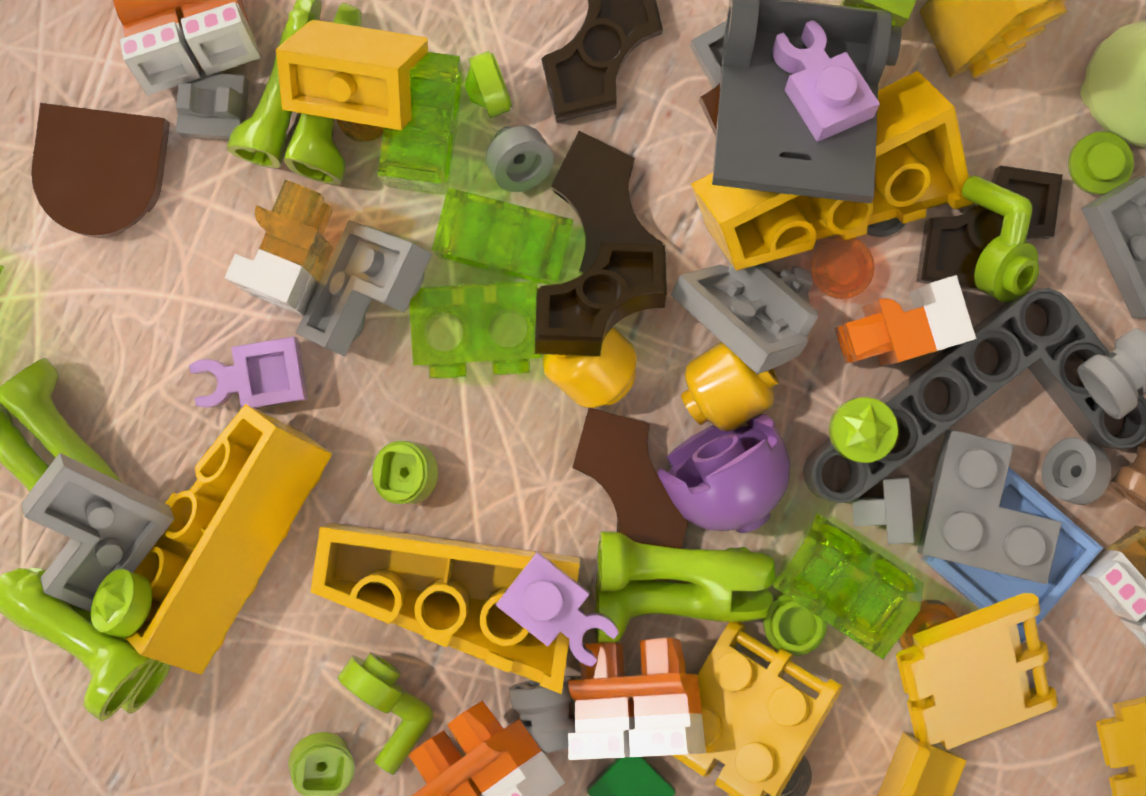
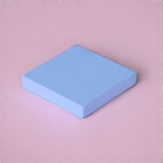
[921,467,1103,644]

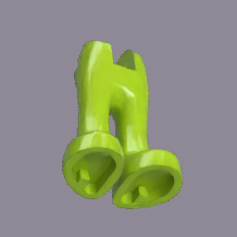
[226,0,362,185]
[0,358,122,492]
[595,531,776,643]
[0,568,171,721]

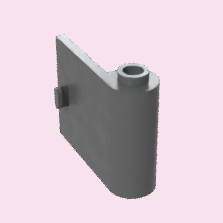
[712,0,902,204]

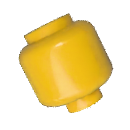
[542,327,637,408]
[681,342,779,432]

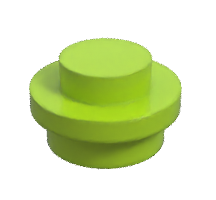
[1068,131,1134,195]
[763,592,827,656]

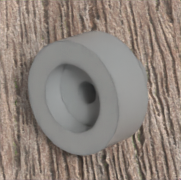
[486,126,554,192]
[1042,438,1111,505]

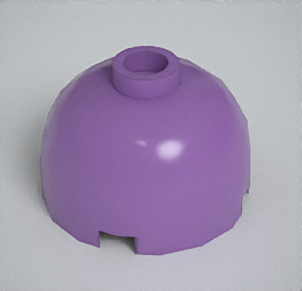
[657,414,790,533]

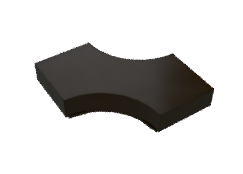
[541,0,663,123]
[551,131,663,274]
[916,165,1063,291]
[534,242,667,356]

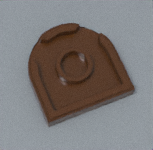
[31,103,170,238]

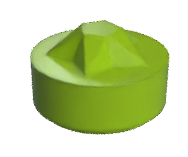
[465,51,513,118]
[829,397,898,463]
[372,441,438,504]
[91,569,152,638]
[288,732,355,796]

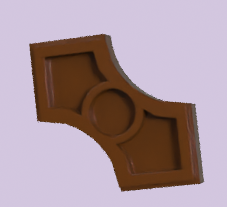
[572,408,688,549]

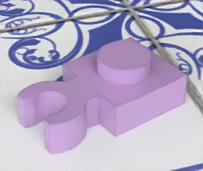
[772,20,880,142]
[189,337,308,409]
[496,551,619,666]

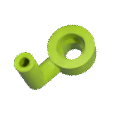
[962,175,1039,302]
[337,652,433,775]

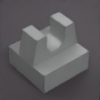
[176,72,249,141]
[852,476,914,544]

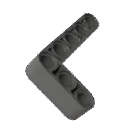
[803,288,1146,503]

